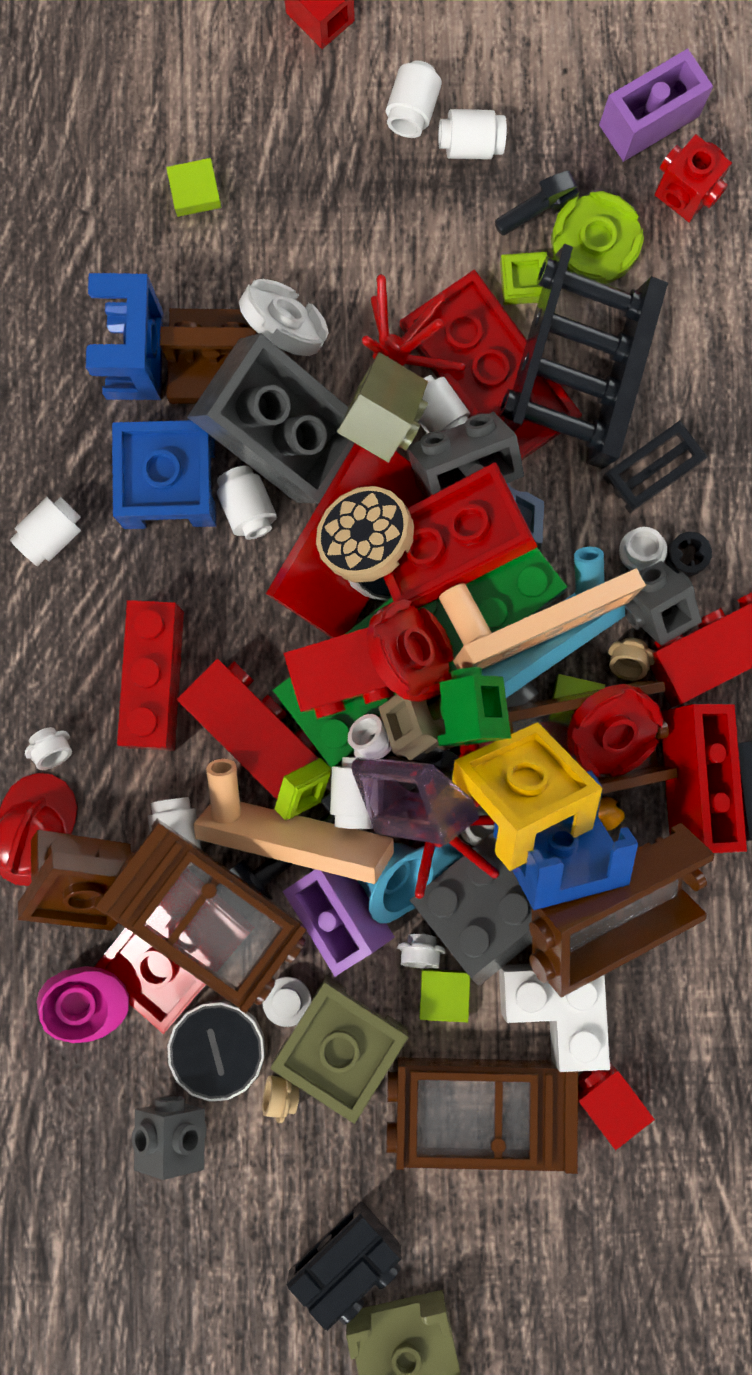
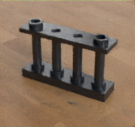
[499,244,668,469]

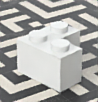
[499,964,610,1072]

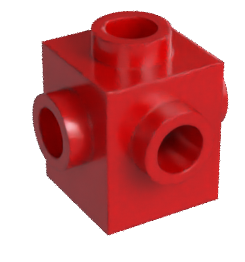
[654,134,732,223]

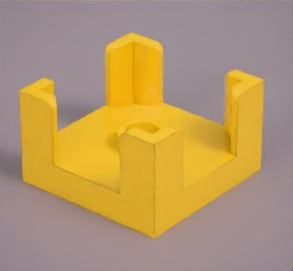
[450,722,603,871]

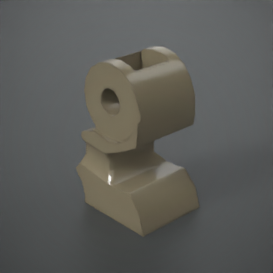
[379,694,455,760]

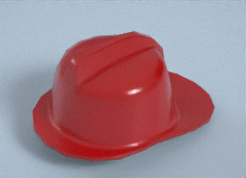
[0,773,78,886]

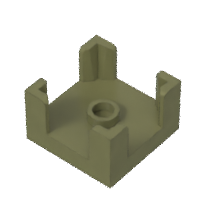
[270,975,409,1124]
[346,1289,461,1375]

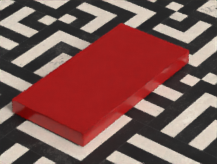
[400,269,582,460]
[266,443,426,638]

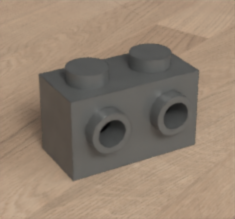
[407,412,524,498]

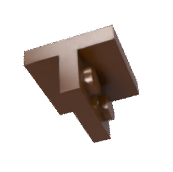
[160,308,259,404]
[18,830,131,931]

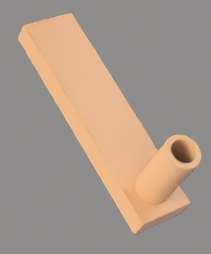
[439,568,646,670]
[193,759,394,884]

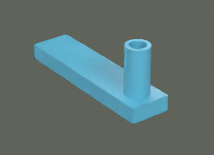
[482,547,625,698]

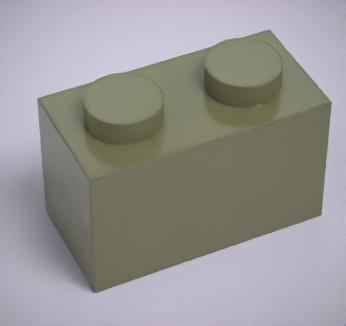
[337,352,428,462]

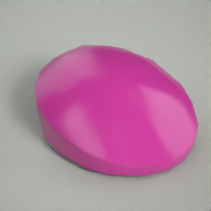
[36,966,129,1043]

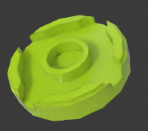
[551,191,644,284]

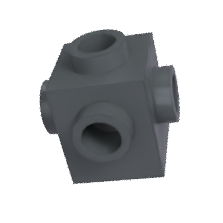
[624,561,702,646]
[132,1095,206,1180]

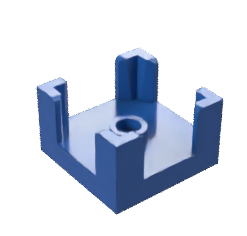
[86,273,163,400]
[112,420,217,529]
[493,770,638,910]

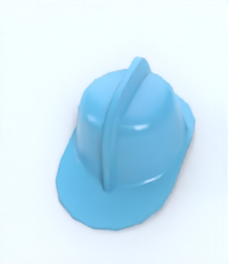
[357,841,464,924]

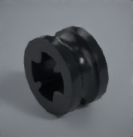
[665,532,712,577]

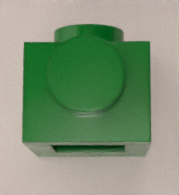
[437,667,511,746]

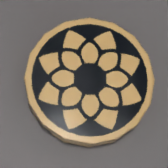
[316,486,414,583]

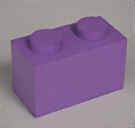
[599,49,713,162]
[283,869,395,976]

